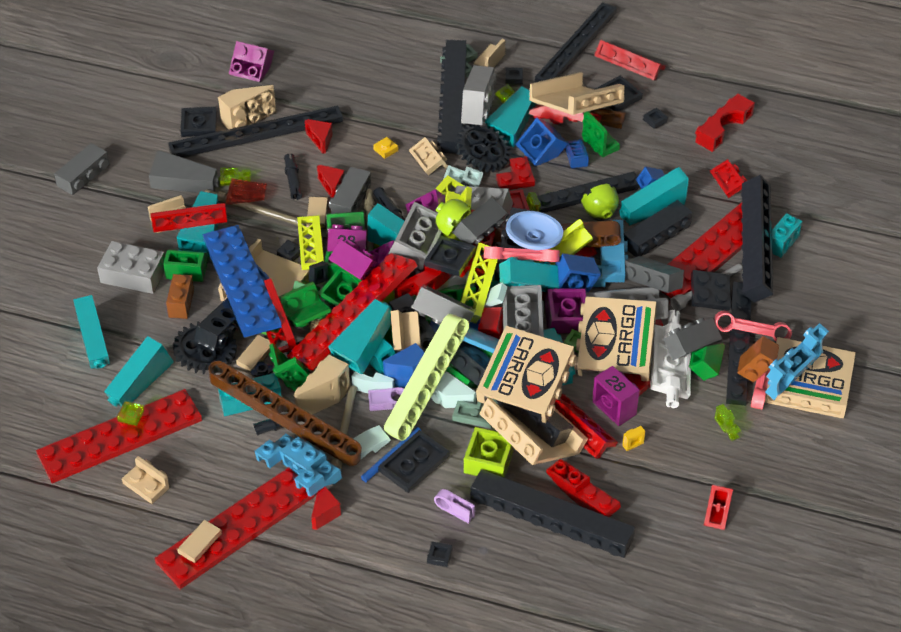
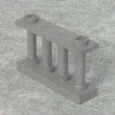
[586,287,668,320]

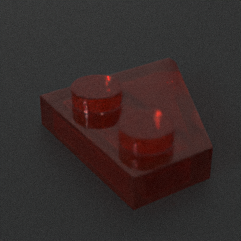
[226,178,267,205]

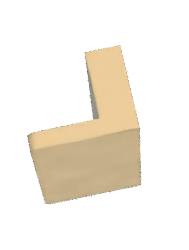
[474,39,505,67]
[391,310,421,352]

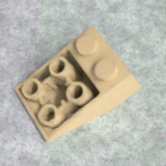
[218,85,276,129]
[294,355,350,414]

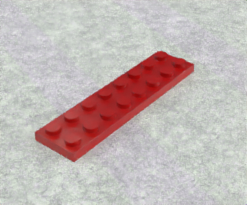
[659,202,772,298]
[287,253,418,371]
[36,389,202,484]
[155,467,315,590]

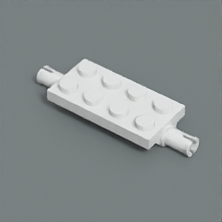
[650,310,691,408]

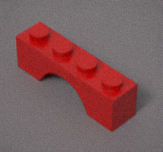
[695,93,755,152]

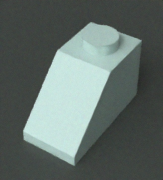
[431,372,476,408]

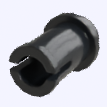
[253,419,280,436]

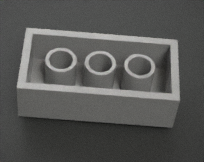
[461,65,497,125]
[503,285,544,337]

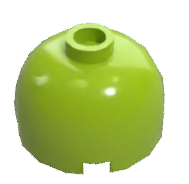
[581,184,619,219]
[436,199,471,237]

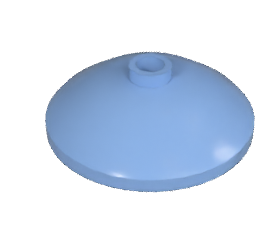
[506,211,563,250]

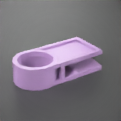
[368,387,404,411]
[434,489,475,524]

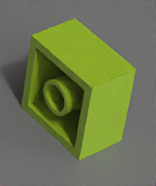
[464,427,514,478]

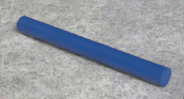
[361,427,422,482]

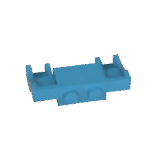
[593,220,628,287]
[765,323,829,400]
[254,434,342,497]

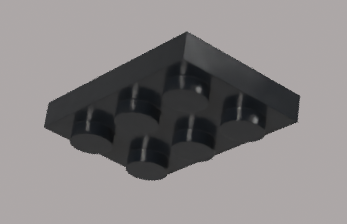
[378,430,450,493]

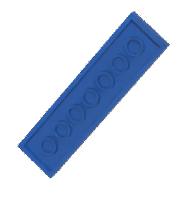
[202,225,282,338]

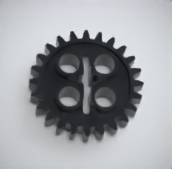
[454,124,511,173]
[173,321,237,374]

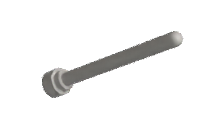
[670,264,743,311]

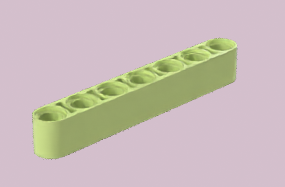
[384,314,469,441]

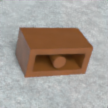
[166,274,194,319]
[737,336,779,382]

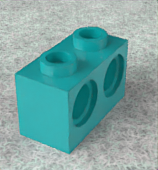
[772,213,803,258]

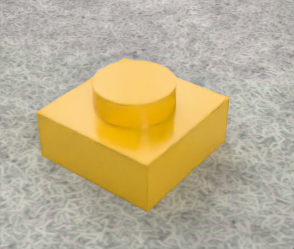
[373,137,398,159]
[623,426,645,451]

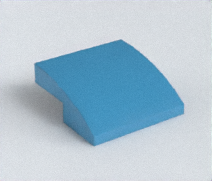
[462,327,500,353]

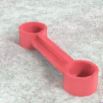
[484,247,560,262]
[714,310,792,341]
[751,369,770,410]

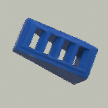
[565,140,589,168]

